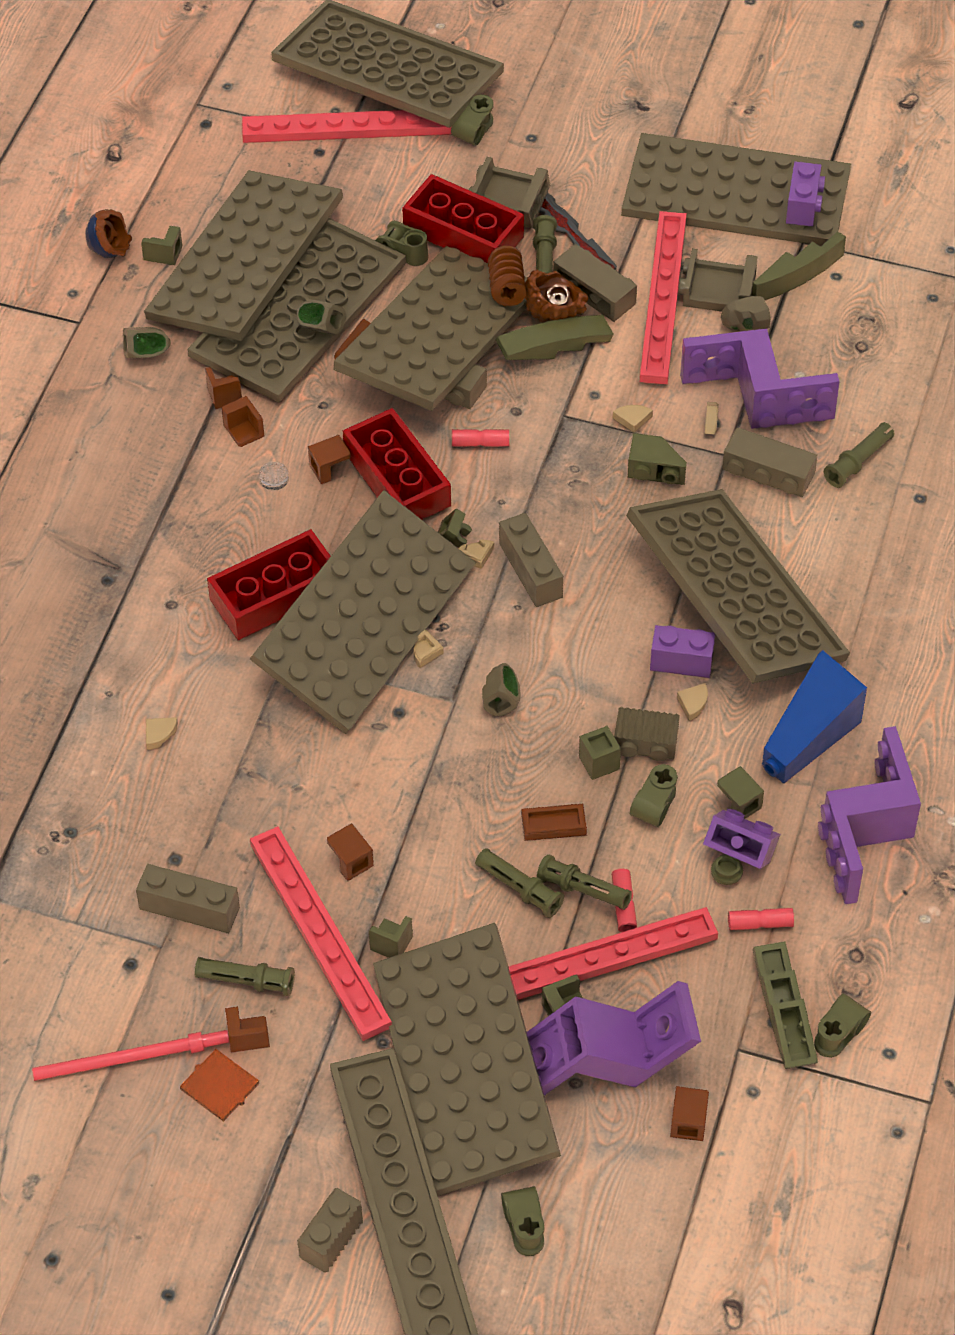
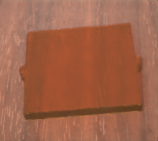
[180,1049,260,1122]

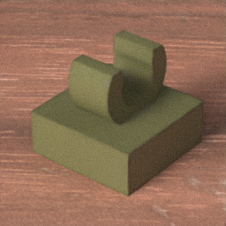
[438,508,472,548]

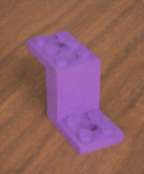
[680,329,840,429]
[818,726,921,904]
[527,981,701,1095]

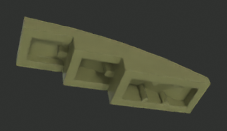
[752,231,846,300]
[496,315,614,360]
[752,941,818,1069]

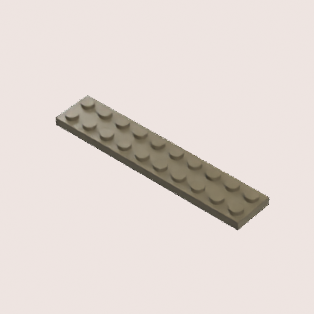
[330,1048,478,1335]

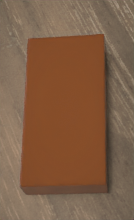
[521,803,587,841]

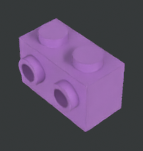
[786,161,825,226]
[650,625,715,678]
[703,809,781,869]

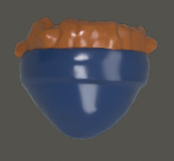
[85,209,132,258]

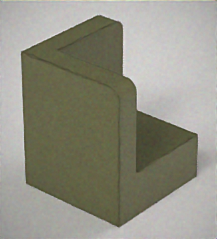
[141,226,183,266]
[579,726,621,780]
[717,766,764,819]
[369,916,413,958]
[542,975,583,1016]

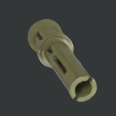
[533,215,557,274]
[823,422,895,488]
[475,848,565,918]
[537,855,632,910]
[195,957,295,996]

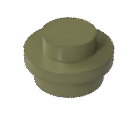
[711,854,743,885]

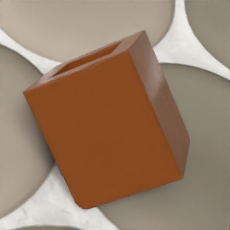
[205,367,242,409]
[221,396,265,447]
[308,435,350,484]
[327,823,374,881]
[225,1006,270,1053]
[670,1086,709,1141]

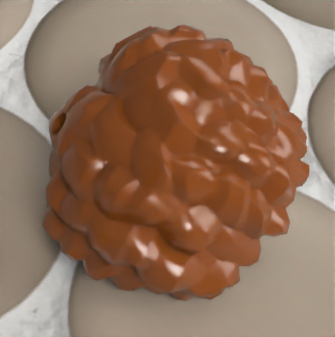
[525,269,588,323]

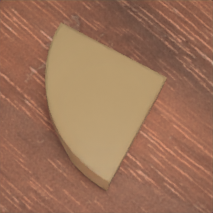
[705,402,719,435]
[613,405,653,433]
[458,539,494,569]
[413,630,444,668]
[677,683,708,721]
[146,717,178,750]

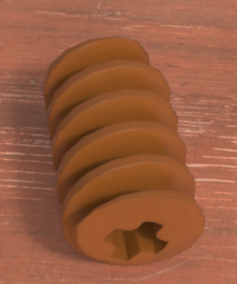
[488,246,526,307]

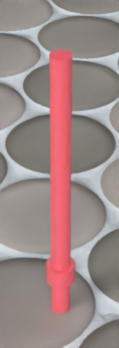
[32,1030,229,1081]

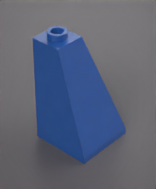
[762,650,867,784]

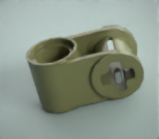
[451,94,493,146]
[375,220,429,266]
[629,764,678,827]
[814,993,871,1058]
[501,1186,545,1256]

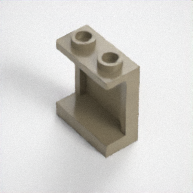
[469,157,550,228]
[679,248,758,311]

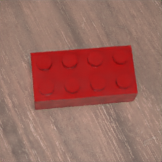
[402,174,524,263]
[342,408,451,520]
[207,529,331,640]

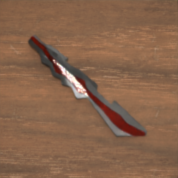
[539,192,617,270]

